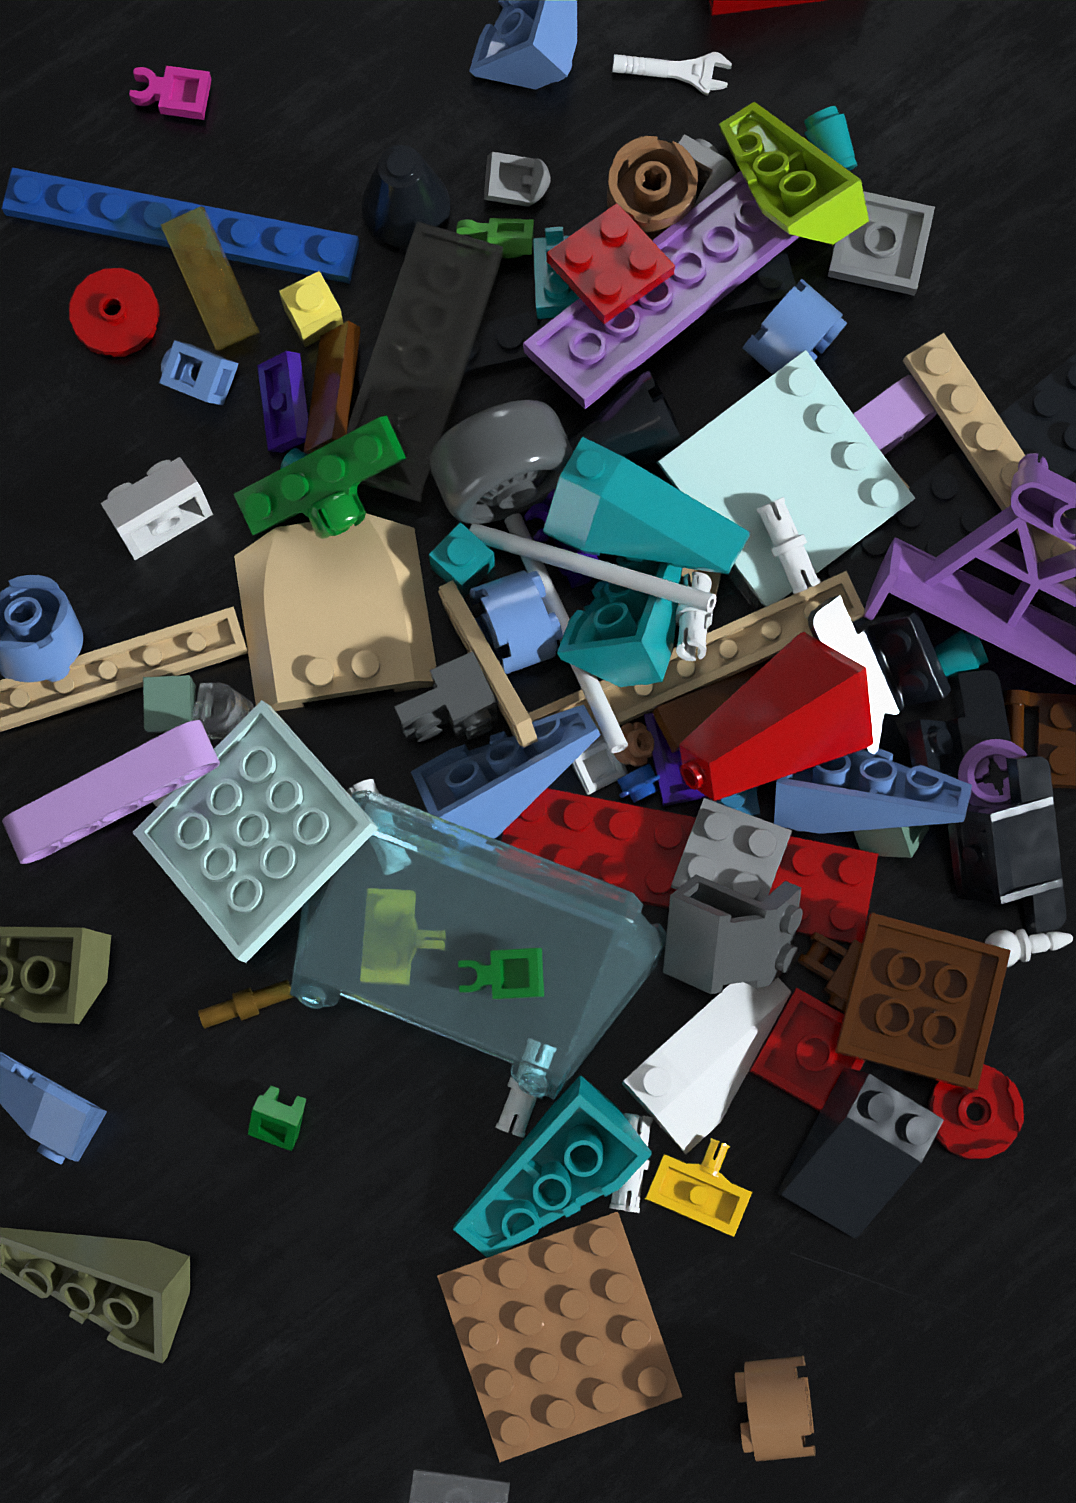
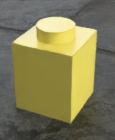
[279,271,343,347]

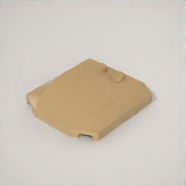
[234,513,436,711]

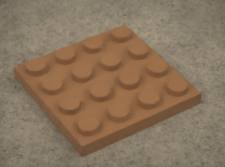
[437,1212,682,1462]

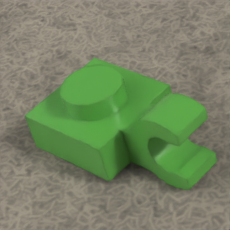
[457,218,534,258]

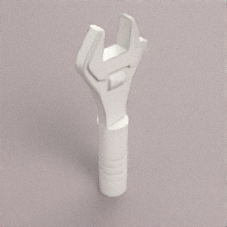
[612,52,732,96]

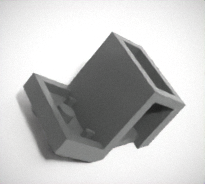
[663,874,803,994]

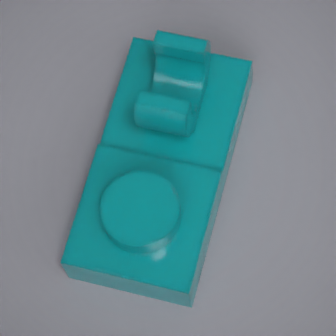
[533,227,579,319]

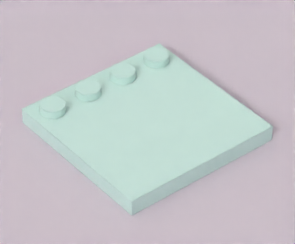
[657,350,915,607]
[133,700,378,963]

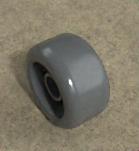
[430,400,573,524]

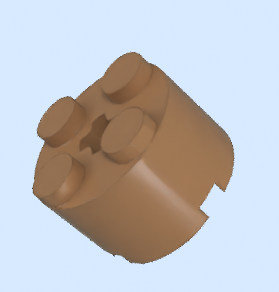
[607,136,698,240]
[735,1356,815,1462]

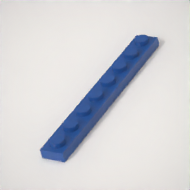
[2,167,359,284]

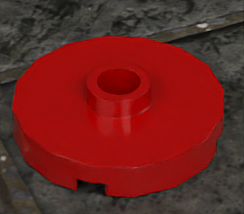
[69,268,160,357]
[928,1064,1024,1159]

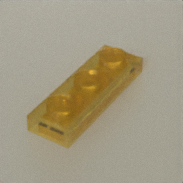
[161,206,259,350]

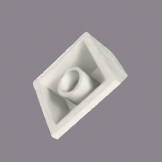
[101,457,213,560]

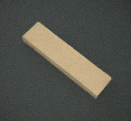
[438,580,538,748]

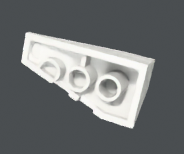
[622,978,791,1155]

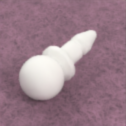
[985,929,1073,967]

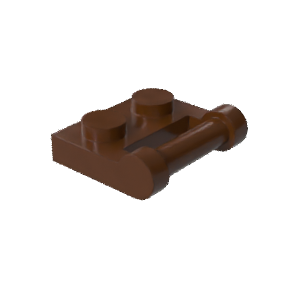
[1002,690,1076,789]

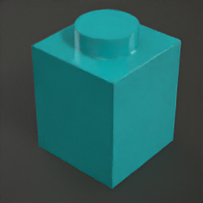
[429,522,495,598]

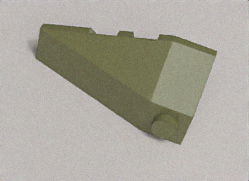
[0,927,111,1024]
[0,1227,190,1364]

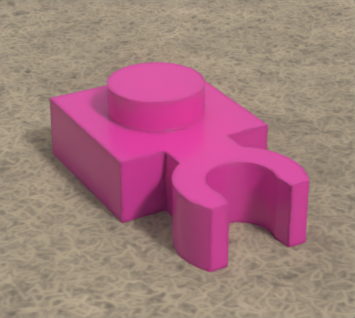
[129,66,212,120]

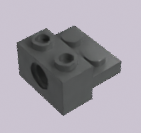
[394,651,498,742]

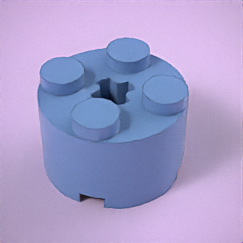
[742,279,847,375]
[469,570,563,674]
[0,575,83,682]

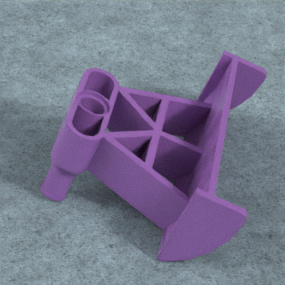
[863,453,1076,685]

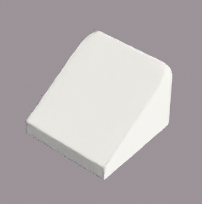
[571,734,628,795]

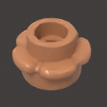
[614,722,654,767]

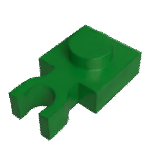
[458,948,544,999]

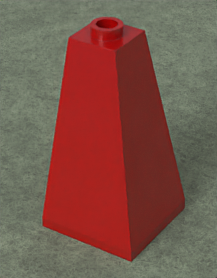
[679,632,874,801]

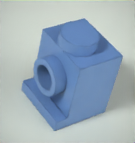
[159,340,239,406]

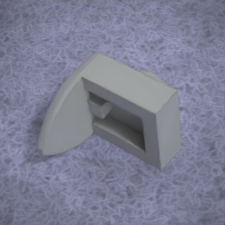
[678,134,736,207]
[483,152,551,207]

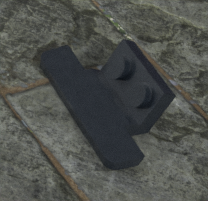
[808,595,951,763]
[905,670,1011,805]
[948,754,1066,935]

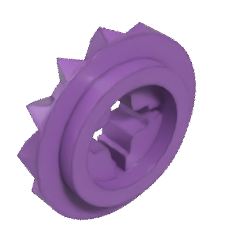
[958,739,1027,808]

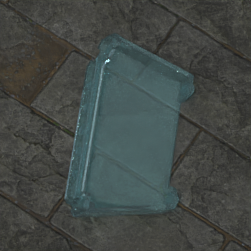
[290,789,667,1099]

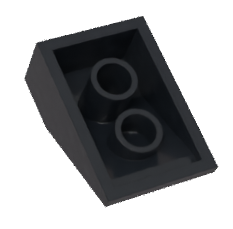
[777,1067,944,1239]

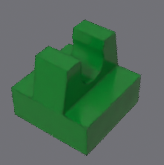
[248,1086,306,1151]

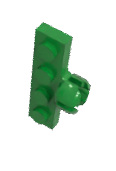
[234,416,406,539]

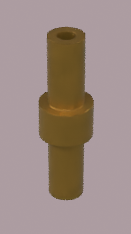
[198,980,293,1028]

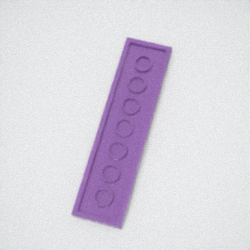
[523,171,799,409]

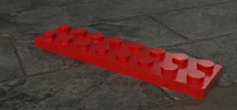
[495,788,878,945]

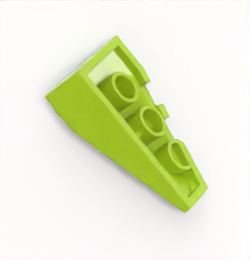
[719,102,869,244]

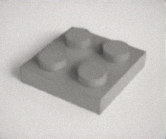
[827,191,935,296]
[671,798,792,902]

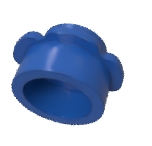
[617,764,660,803]

